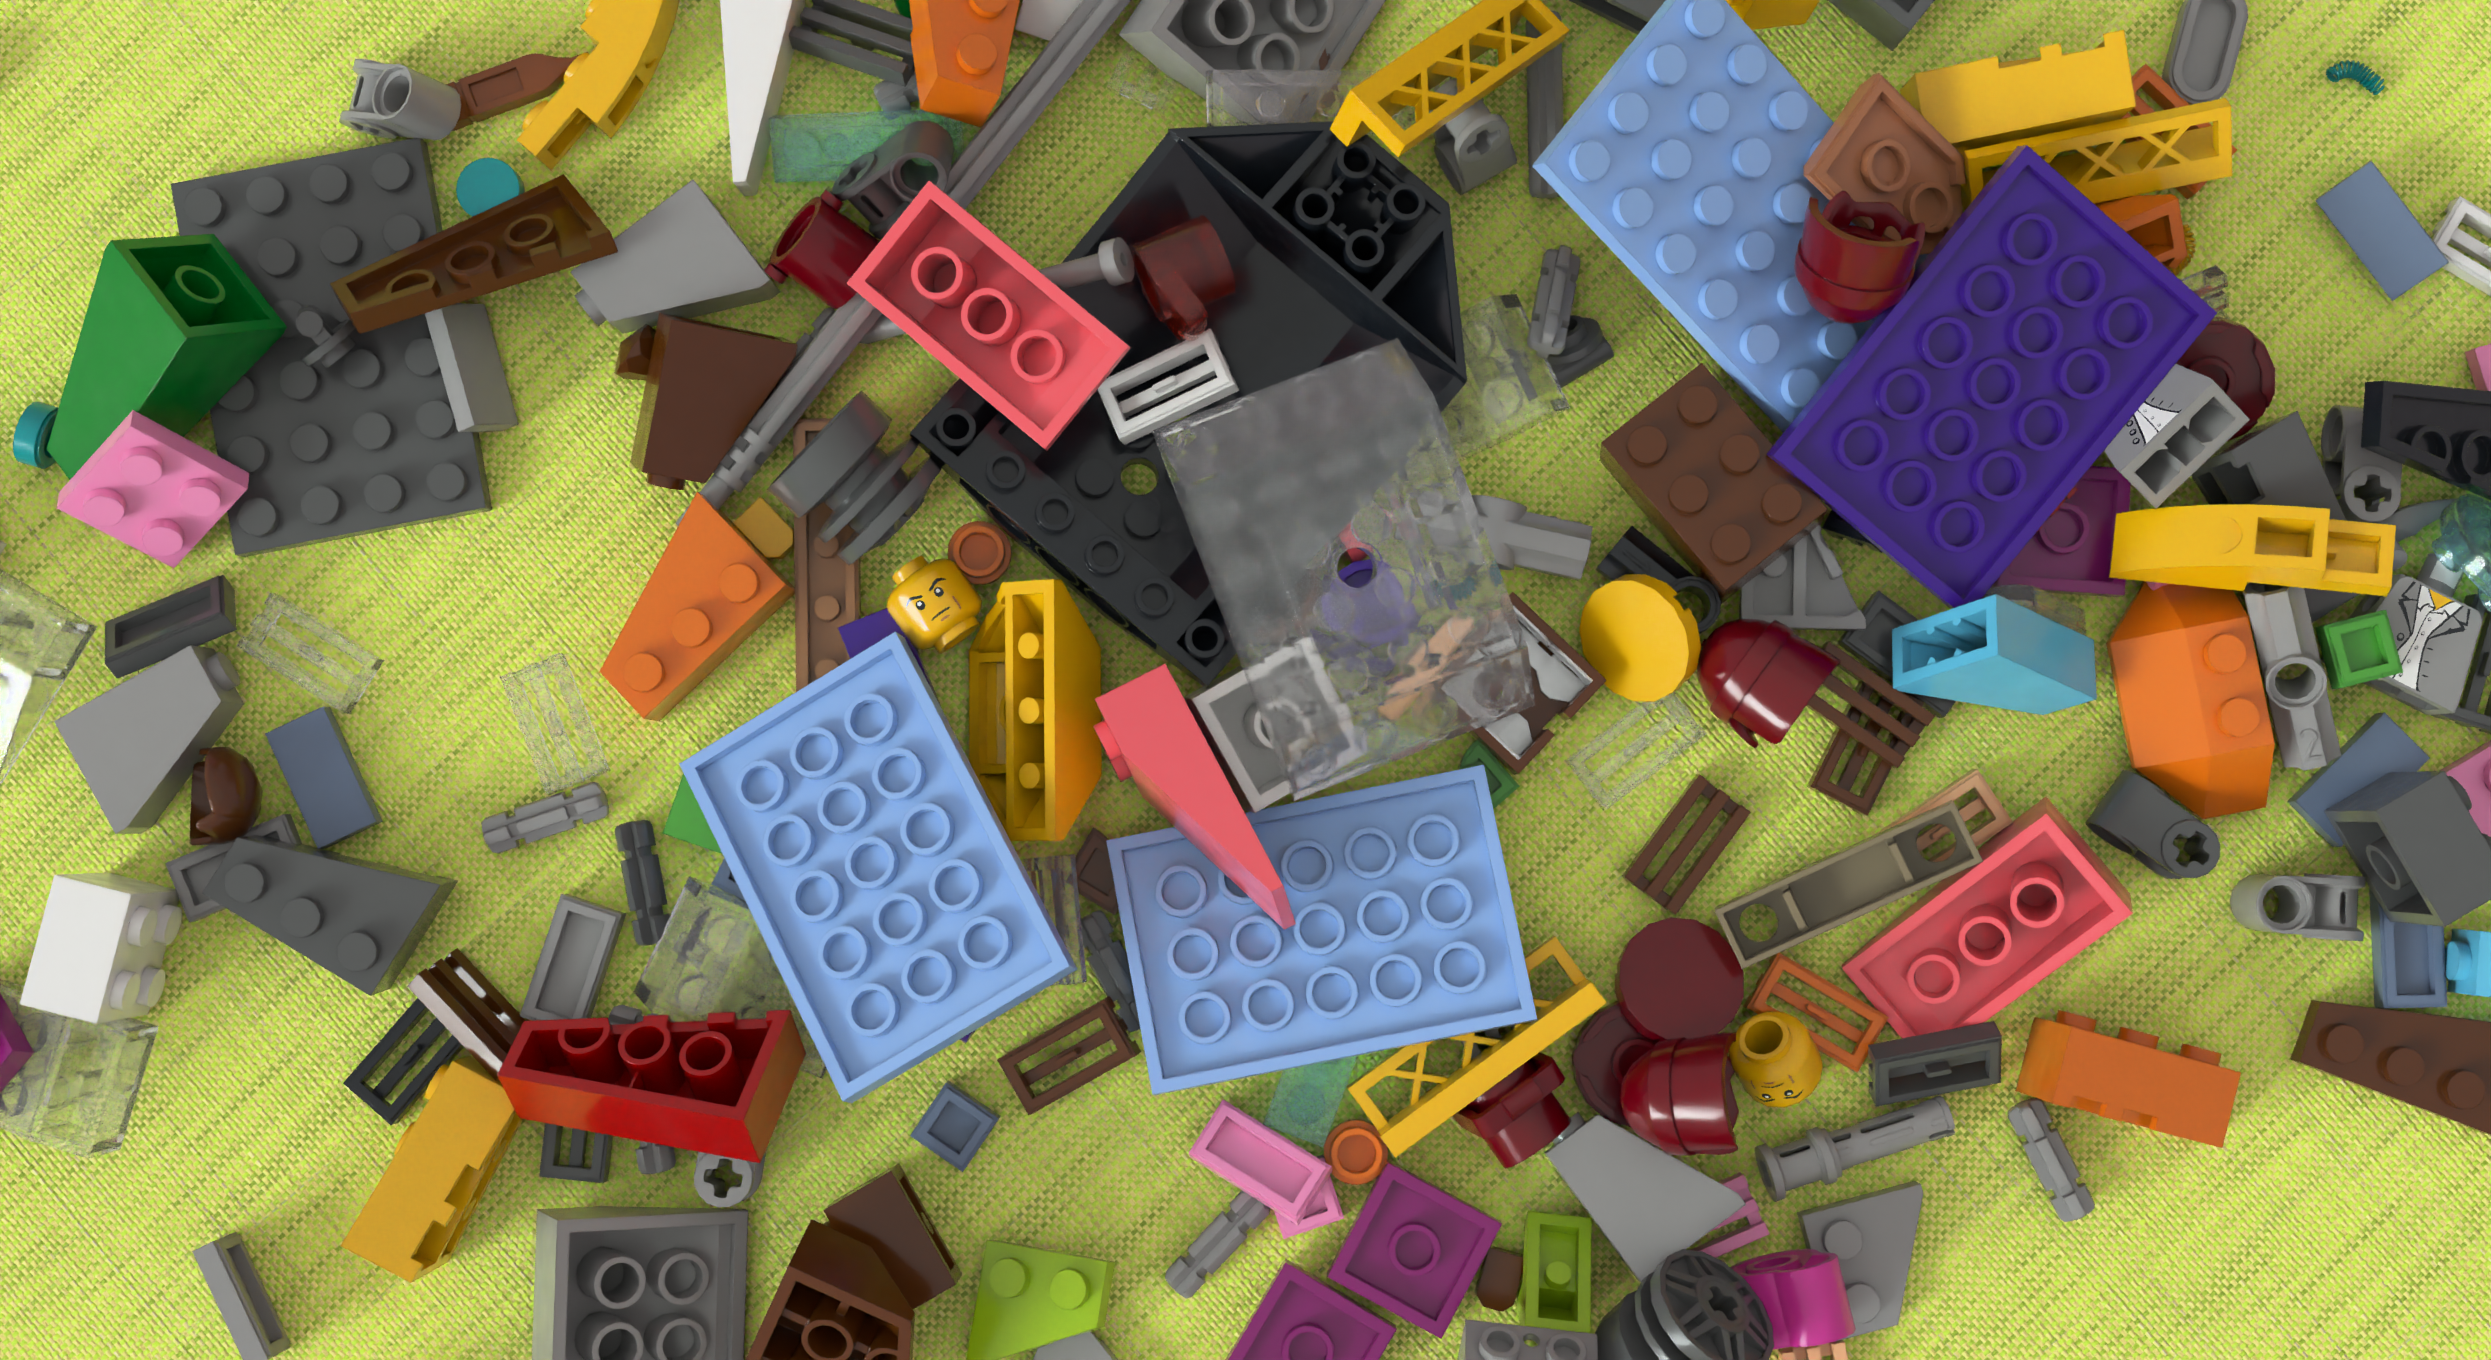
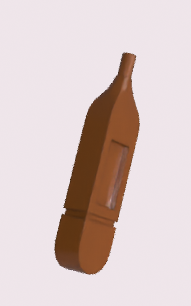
[446,54,580,131]

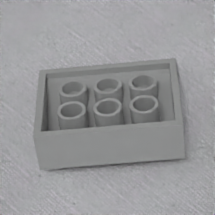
[1119,0,1386,125]
[532,1206,748,1360]

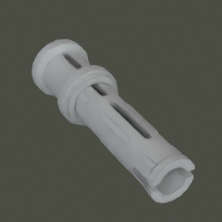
[1755,1096,1955,1202]

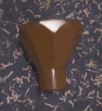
[614,324,656,380]

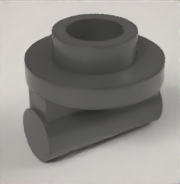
[296,305,356,368]
[1544,315,1614,389]

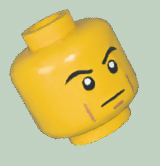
[887,556,982,654]
[1729,1011,1823,1108]

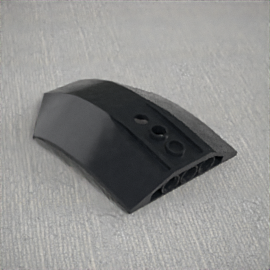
[910,121,1467,688]

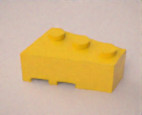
[1900,30,2136,162]
[340,1056,523,1283]

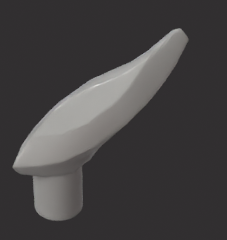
[2377,498,2462,571]

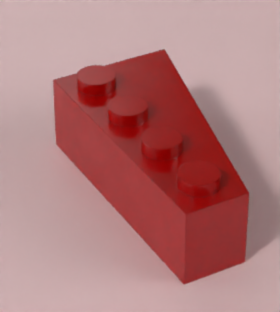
[497,1010,806,1163]

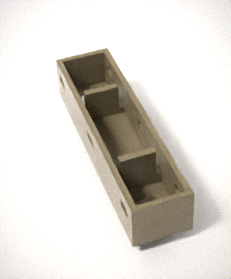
[1714,800,1983,969]

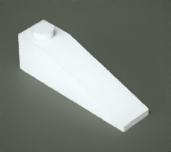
[720,0,806,196]

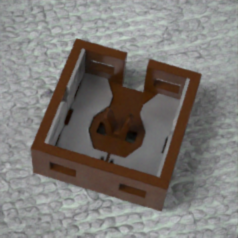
[1421,592,1607,775]

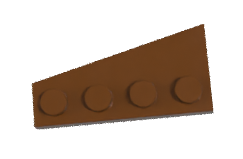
[330,174,618,334]
[2290,1000,2491,1136]

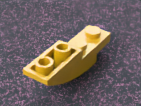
[517,0,679,171]
[2109,504,2396,596]

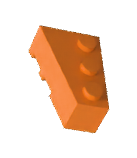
[909,0,1020,128]
[599,491,795,721]
[2015,1010,2241,1148]

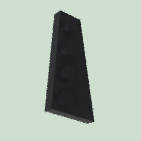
[2361,381,2491,500]

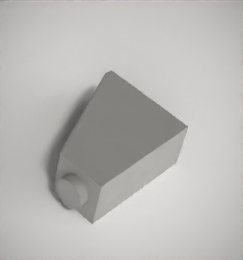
[571,180,781,334]
[54,645,244,834]
[1544,1112,1746,1282]

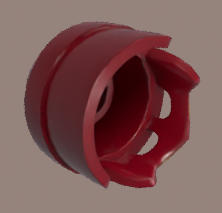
[1794,191,1925,324]
[1697,618,1841,748]
[1620,1032,1739,1156]

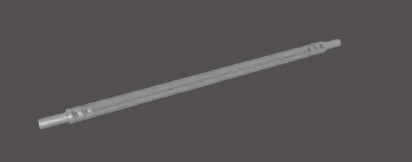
[676,0,1131,526]

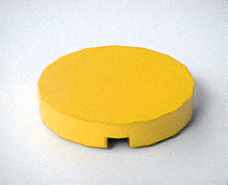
[1579,574,1701,702]

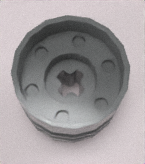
[767,390,942,565]
[1595,1249,1774,1360]

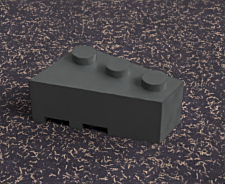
[2191,411,2359,623]
[202,835,458,996]

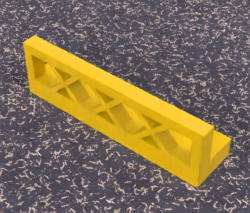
[1330,0,1570,157]
[1961,98,2232,210]
[1347,935,1607,1158]

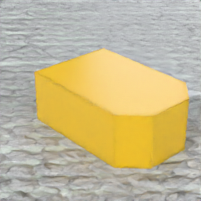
[733,497,794,559]

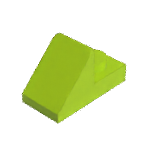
[1516,1211,1592,1333]

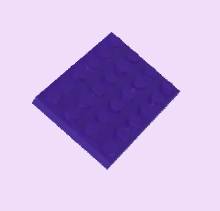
[1766,145,2217,609]

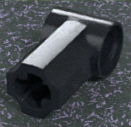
[1595,526,1721,635]

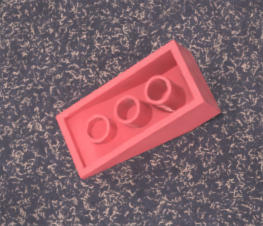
[847,181,1131,451]
[1093,664,1296,930]
[1842,797,2133,1038]

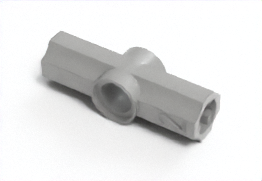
[1393,484,1593,581]
[2243,583,2341,771]

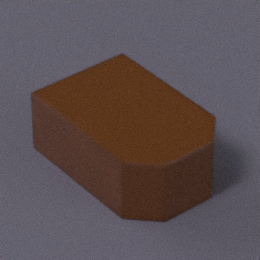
[1475,1245,1523,1312]

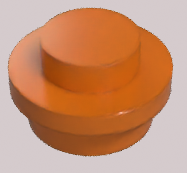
[948,521,1012,585]
[1324,1119,1388,1185]

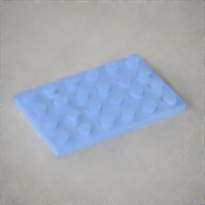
[1532,0,1929,433]
[679,631,1077,1103]
[1106,765,1537,1095]

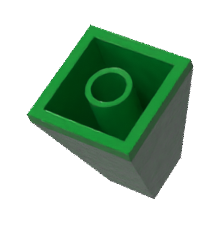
[47,234,287,480]

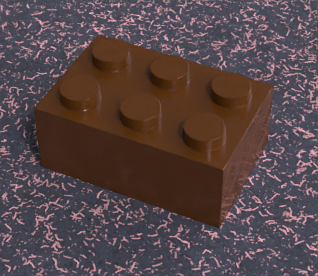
[1599,363,1828,604]

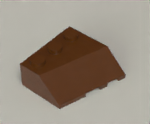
[746,1219,915,1360]

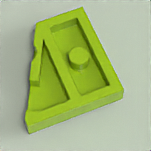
[966,1240,1115,1360]

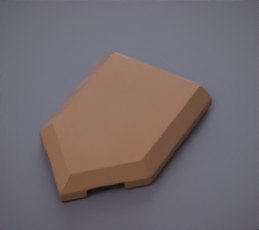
[1803,73,1966,255]

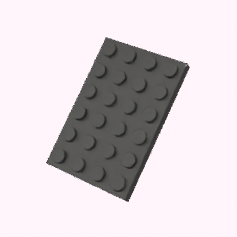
[171,138,492,557]

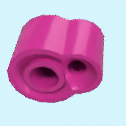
[1731,1249,1856,1350]

